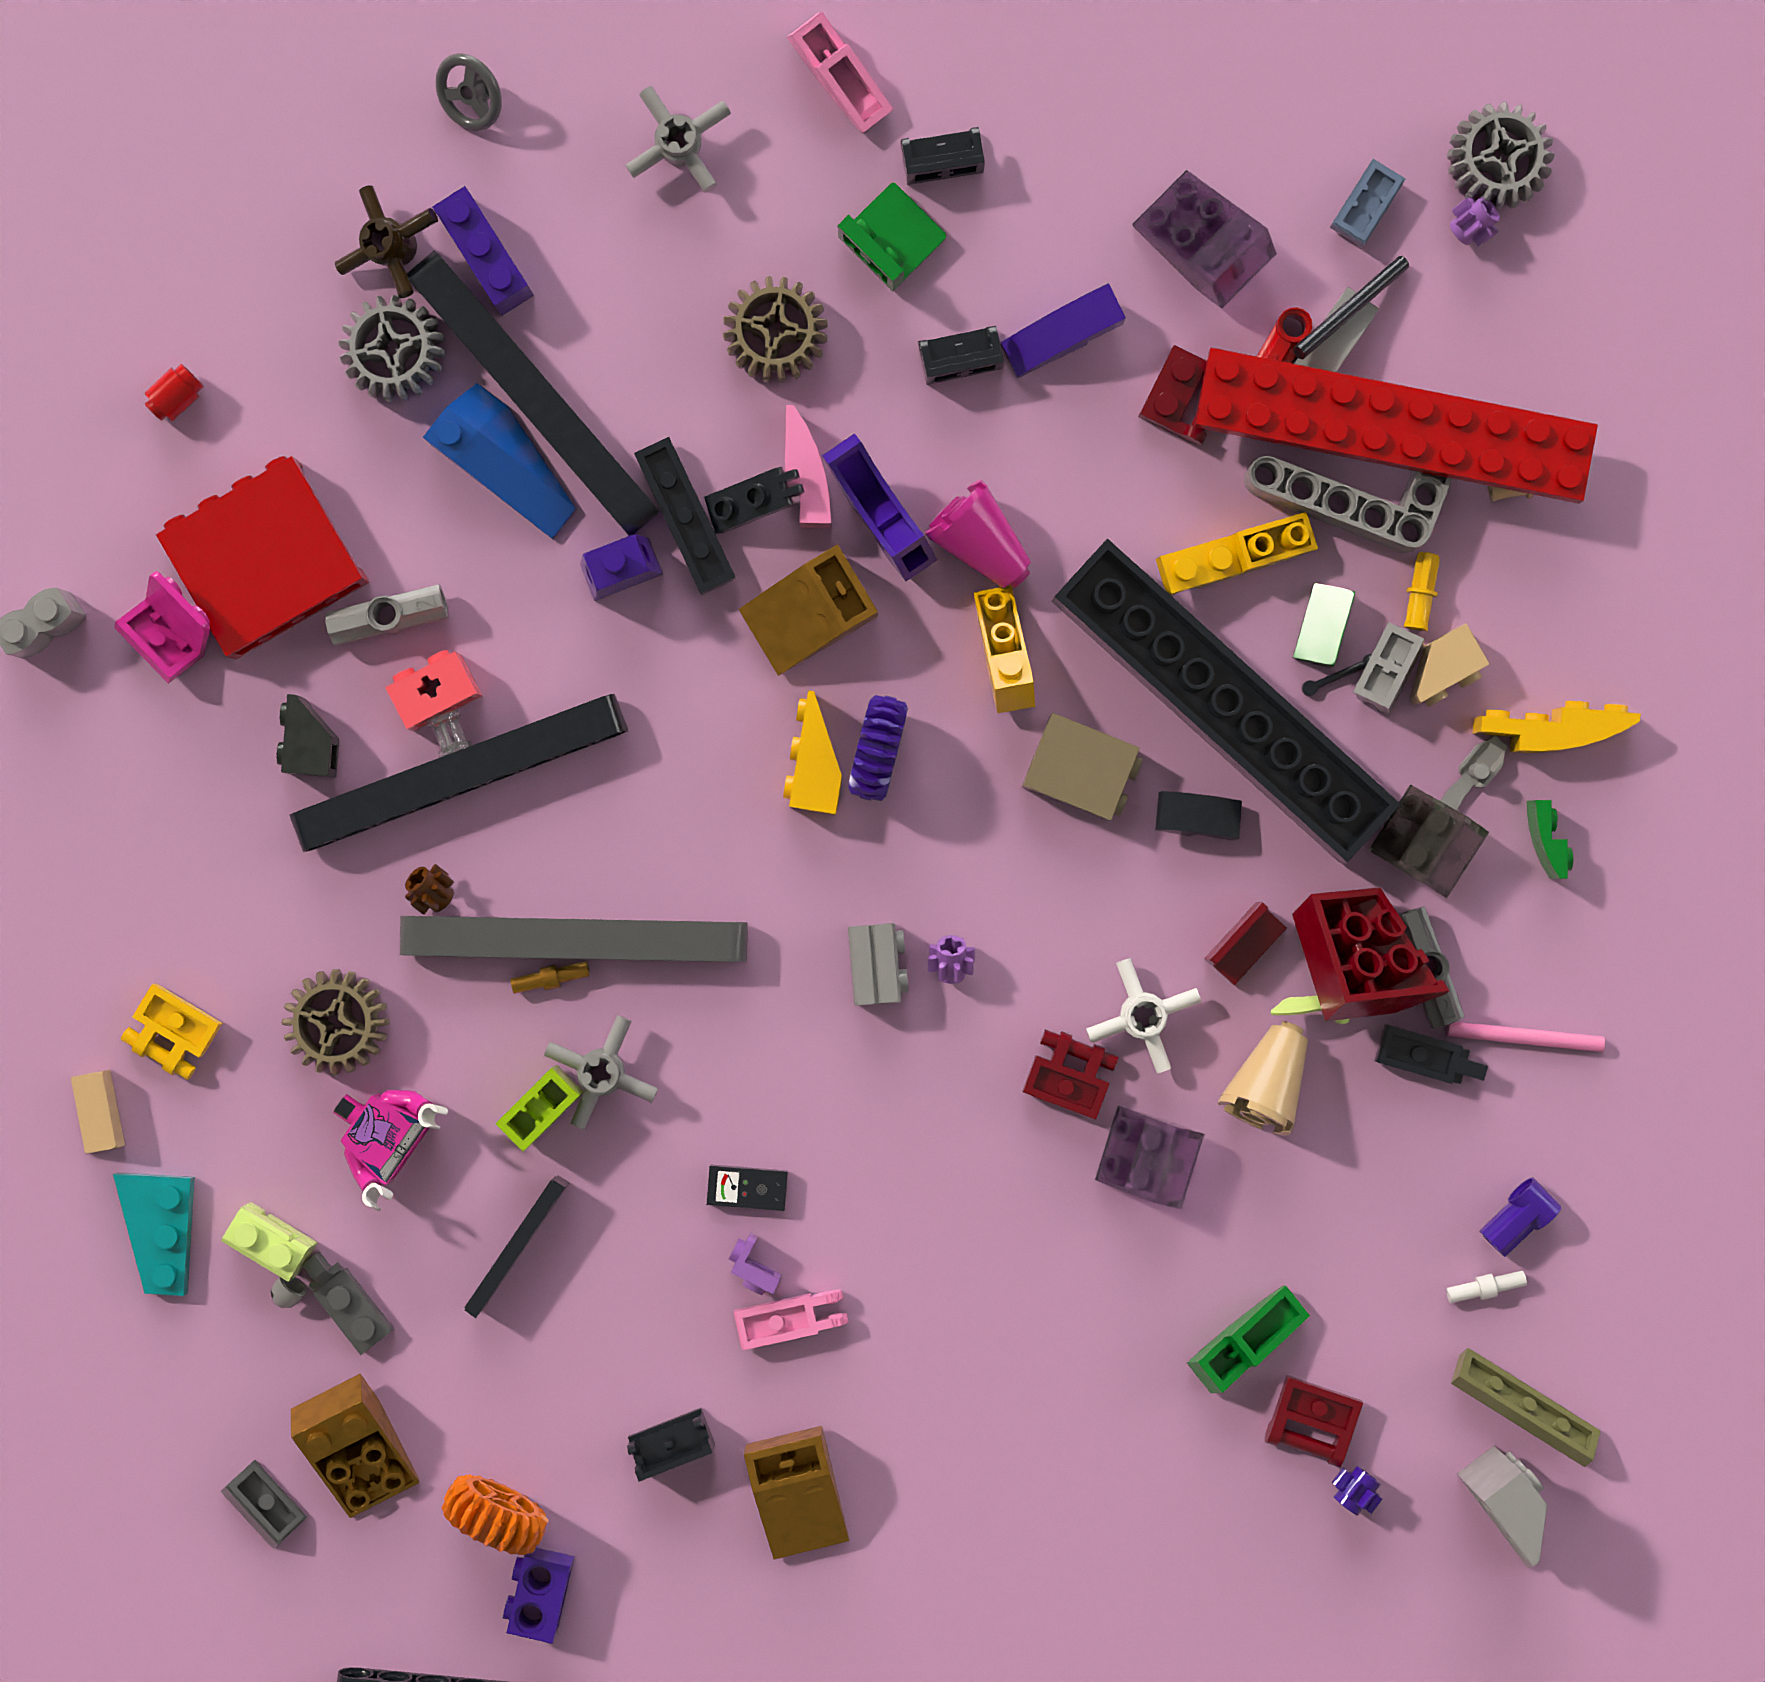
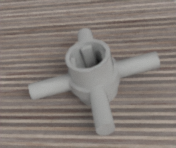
[625,86,731,193]
[544,1015,658,1129]

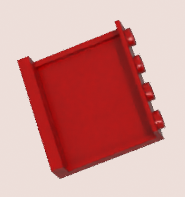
[155,456,370,660]

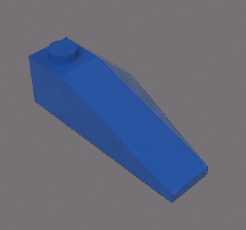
[423,383,576,539]

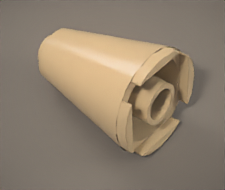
[1217,1021,1308,1136]

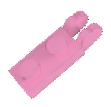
[734,1289,849,1350]

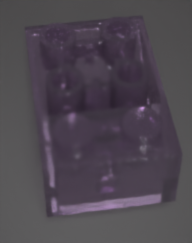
[1132,170,1277,308]

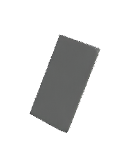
[221,1460,307,1548]

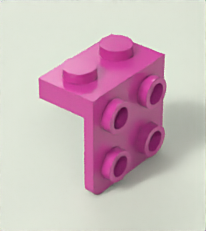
[114,571,210,684]

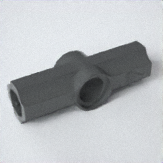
[1399,906,1465,1028]

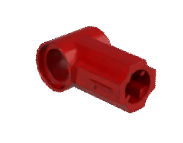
[1256,307,1312,363]

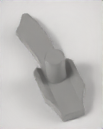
[1426,735,1508,831]

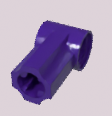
[1479,1177,1561,1257]

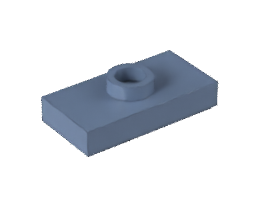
[1330,159,1406,248]

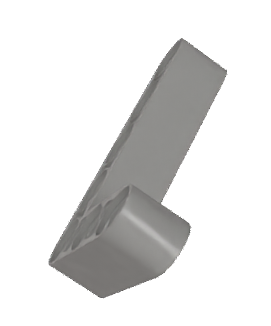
[1244,456,1452,553]

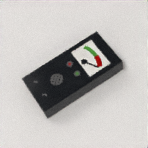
[706,1164,788,1211]

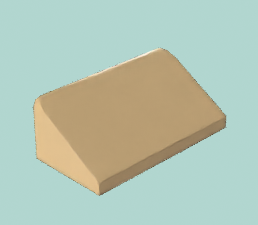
[71,1069,125,1154]

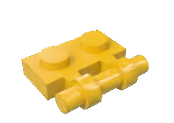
[120,983,223,1080]

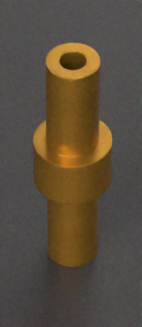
[510,961,590,994]

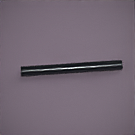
[1293,256,1409,360]

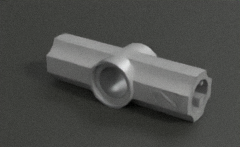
[325,584,449,646]

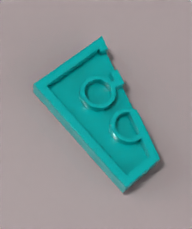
[113,1172,195,1296]

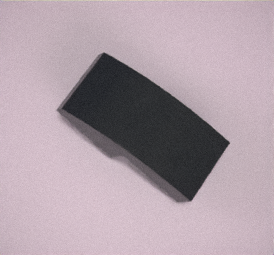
[1155,791,1242,841]

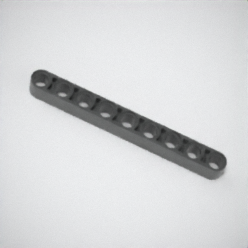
[400,916,748,962]

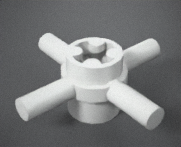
[1086,958,1201,1073]

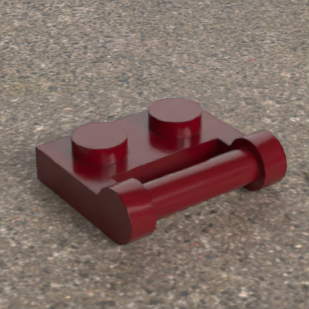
[1138,345,1207,446]
[1264,1375,1363,1468]

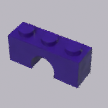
[432,186,534,316]

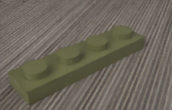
[1451,1348,1600,1467]

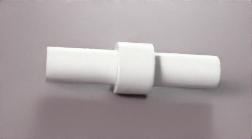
[1446,1270,1527,1304]

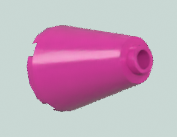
[924,479,1031,588]

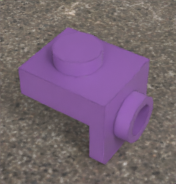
[729,1233,781,1295]

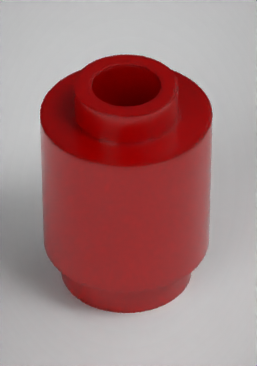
[144,363,204,421]

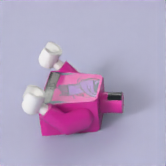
[333,1090,448,1211]

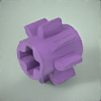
[1450,197,1500,247]
[928,935,975,984]

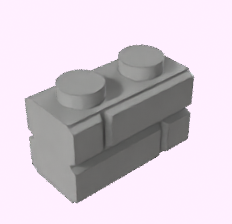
[848,923,909,1006]

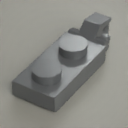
[302,1252,394,1355]

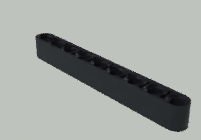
[407,250,660,536]
[289,694,628,852]

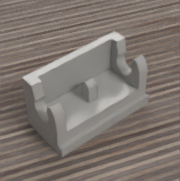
[1353,622,1424,715]

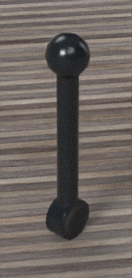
[1301,654,1372,696]

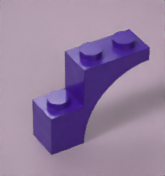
[822,433,938,582]

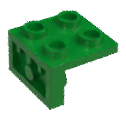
[837,182,946,292]

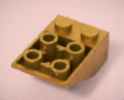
[738,544,878,676]
[291,1373,420,1518]
[744,1425,850,1560]

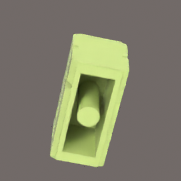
[221,1202,318,1282]

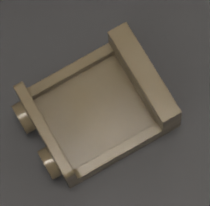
[1021,712,1143,821]

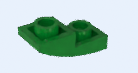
[1526,800,1574,879]

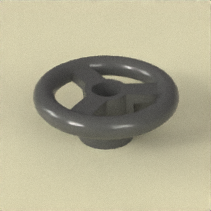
[435,53,502,131]

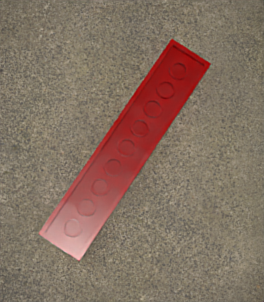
[1194,347,1598,504]

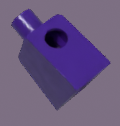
[580,534,663,601]

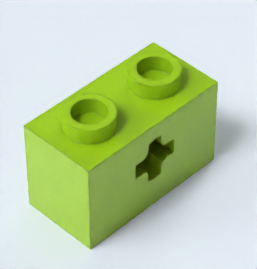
[495,1065,584,1152]

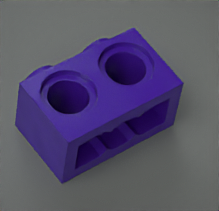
[503,1547,575,1644]

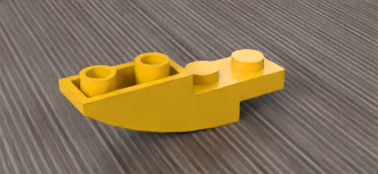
[1155,512,1318,595]
[1472,701,1641,753]

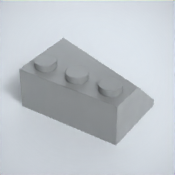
[1457,1446,1547,1567]

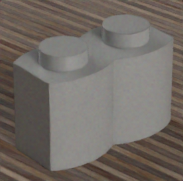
[0,587,86,658]

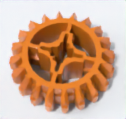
[441,1474,549,1555]

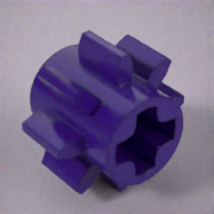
[1332,1466,1383,1516]

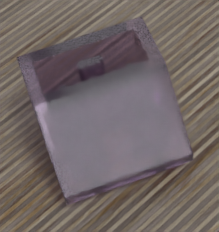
[1095,1105,1205,1209]

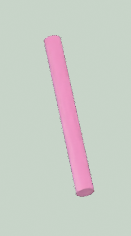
[1446,1022,1605,1052]

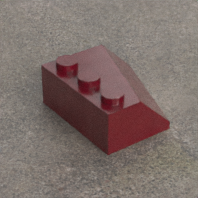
[1292,887,1450,1022]

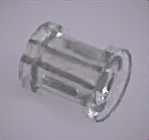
[426,710,472,757]

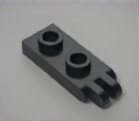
[704,467,805,534]

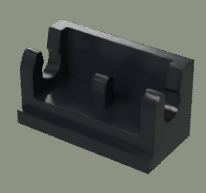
[900,127,985,185]
[918,325,1004,385]
[627,1408,715,1482]

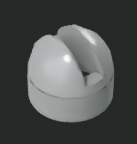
[271,1277,306,1308]

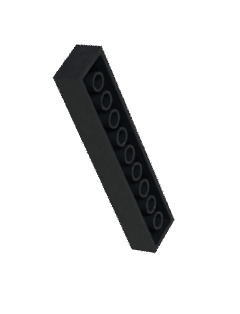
[1051,538,1401,863]

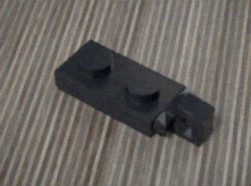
[1374,1024,1488,1084]

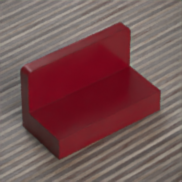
[1204,902,1287,986]

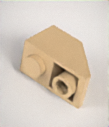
[1409,623,1489,707]

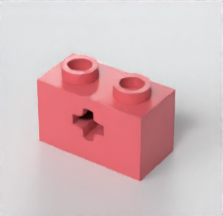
[385,650,482,731]

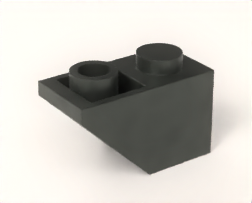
[276,694,339,777]

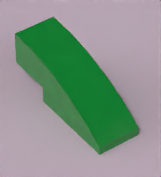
[1187,1285,1310,1394]

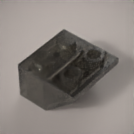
[1369,784,1489,898]

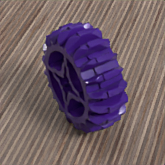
[848,695,908,801]

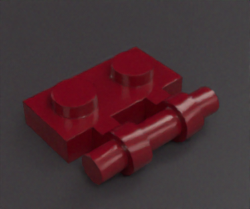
[1022,1029,1118,1120]

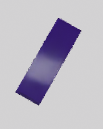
[1001,283,1126,378]

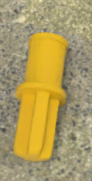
[1403,552,1440,631]

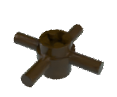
[335,185,438,298]

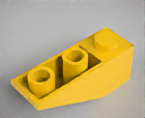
[973,585,1035,714]
[783,690,842,815]

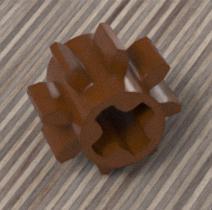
[405,864,454,915]

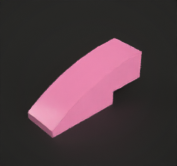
[786,12,894,133]
[785,405,832,529]

